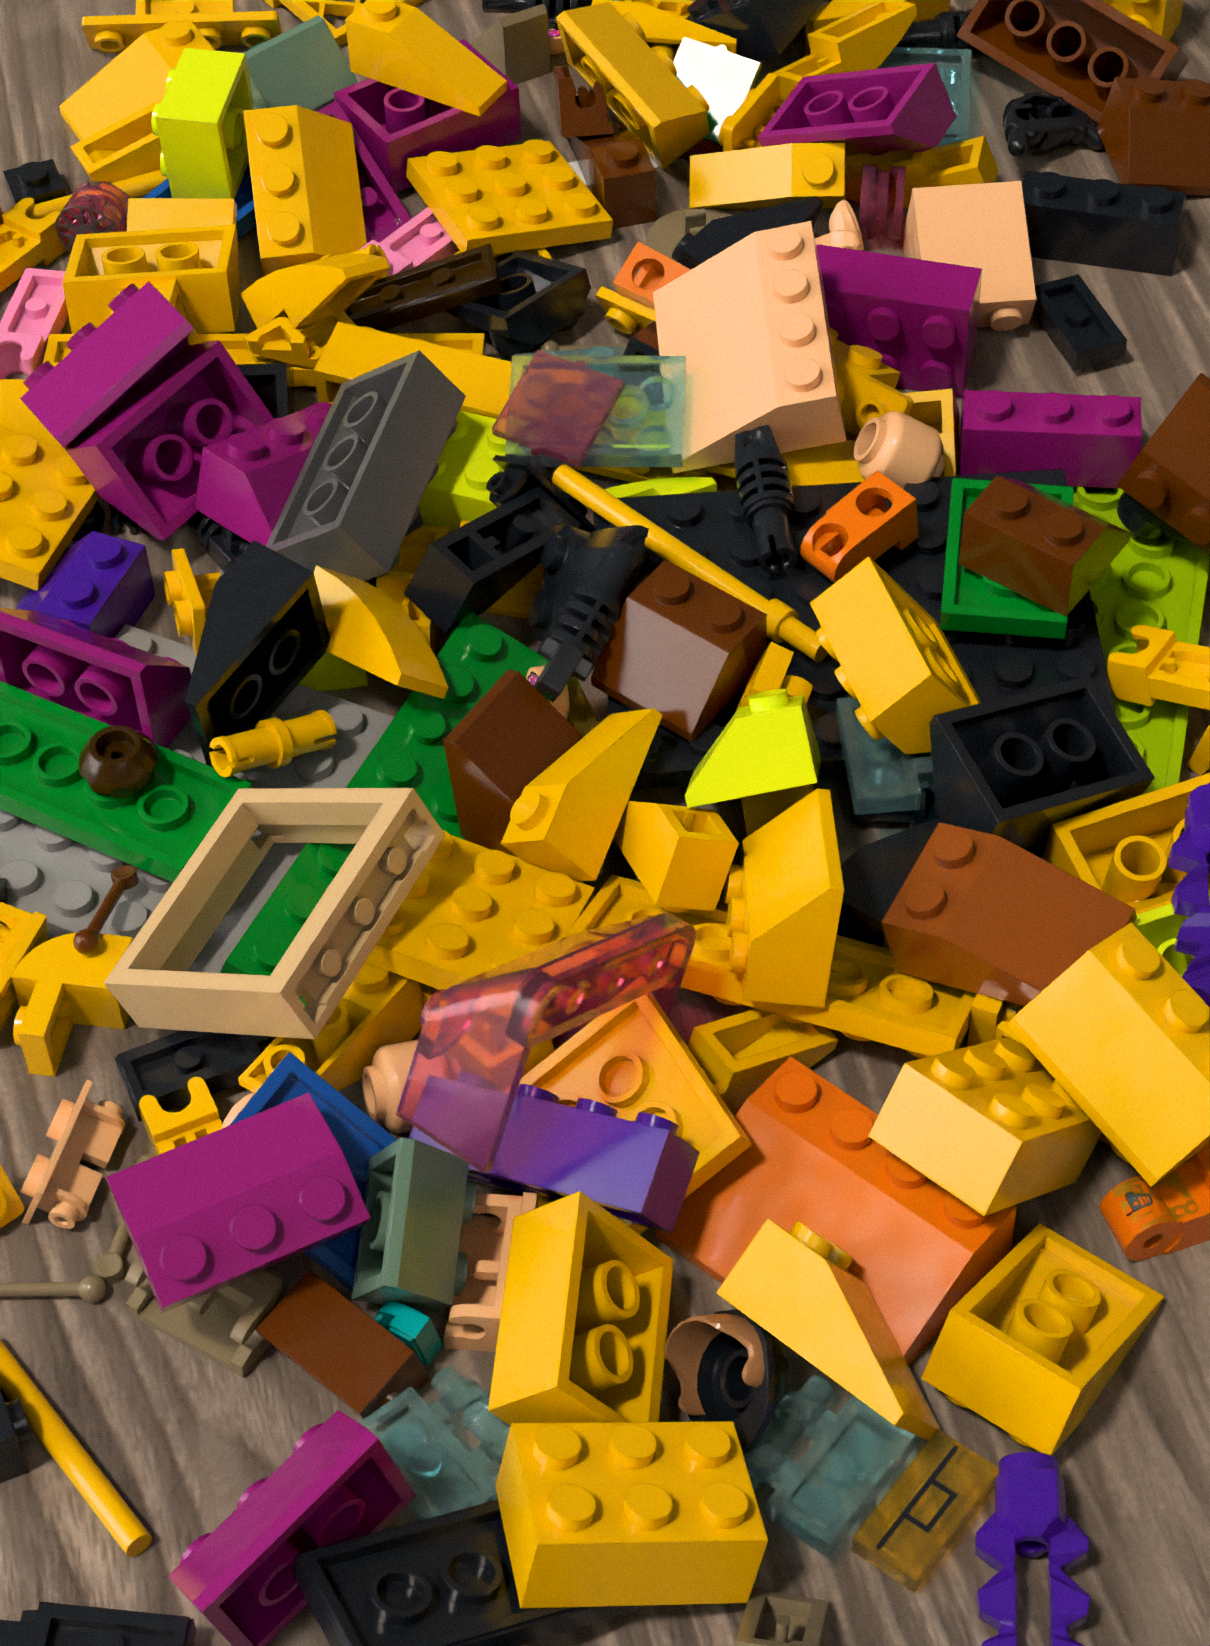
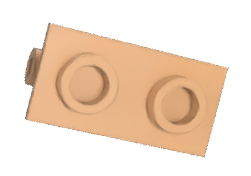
[20,1079,125,1229]

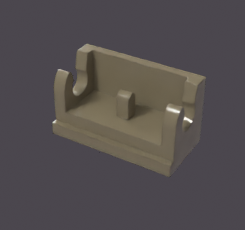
[125,1257,286,1378]

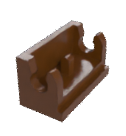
[554,66,614,138]
[255,1269,430,1428]

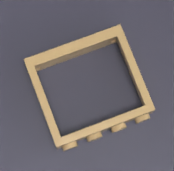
[104,788,445,1039]

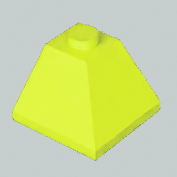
[685,689,821,808]

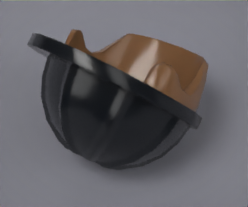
[664,1309,789,1456]

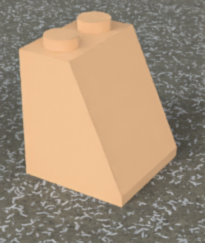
[902,181,1037,331]

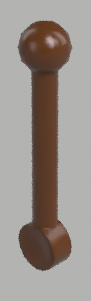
[73,865,139,955]

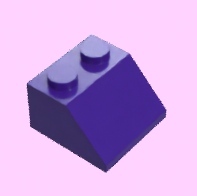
[15,531,155,638]

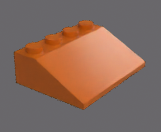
[656,1056,1017,1366]

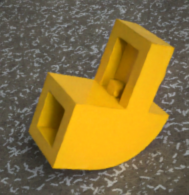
[11,933,133,1077]

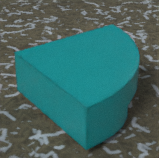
[373,1301,444,1366]

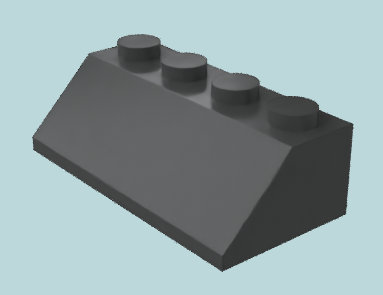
[266,350,466,581]

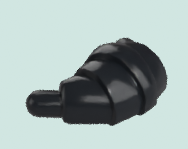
[1003,92,1105,157]

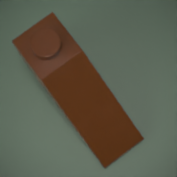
[568,122,656,229]

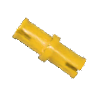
[209,709,337,778]

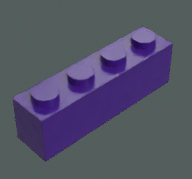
[409,1070,700,1234]

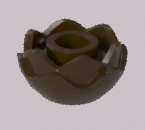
[78,725,160,799]

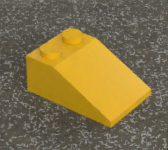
[59,18,214,141]
[716,1219,941,1442]
[921,1223,1164,1456]

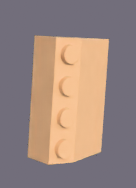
[653,221,846,473]

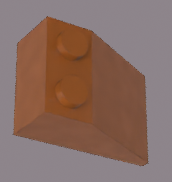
[881,822,1137,1006]

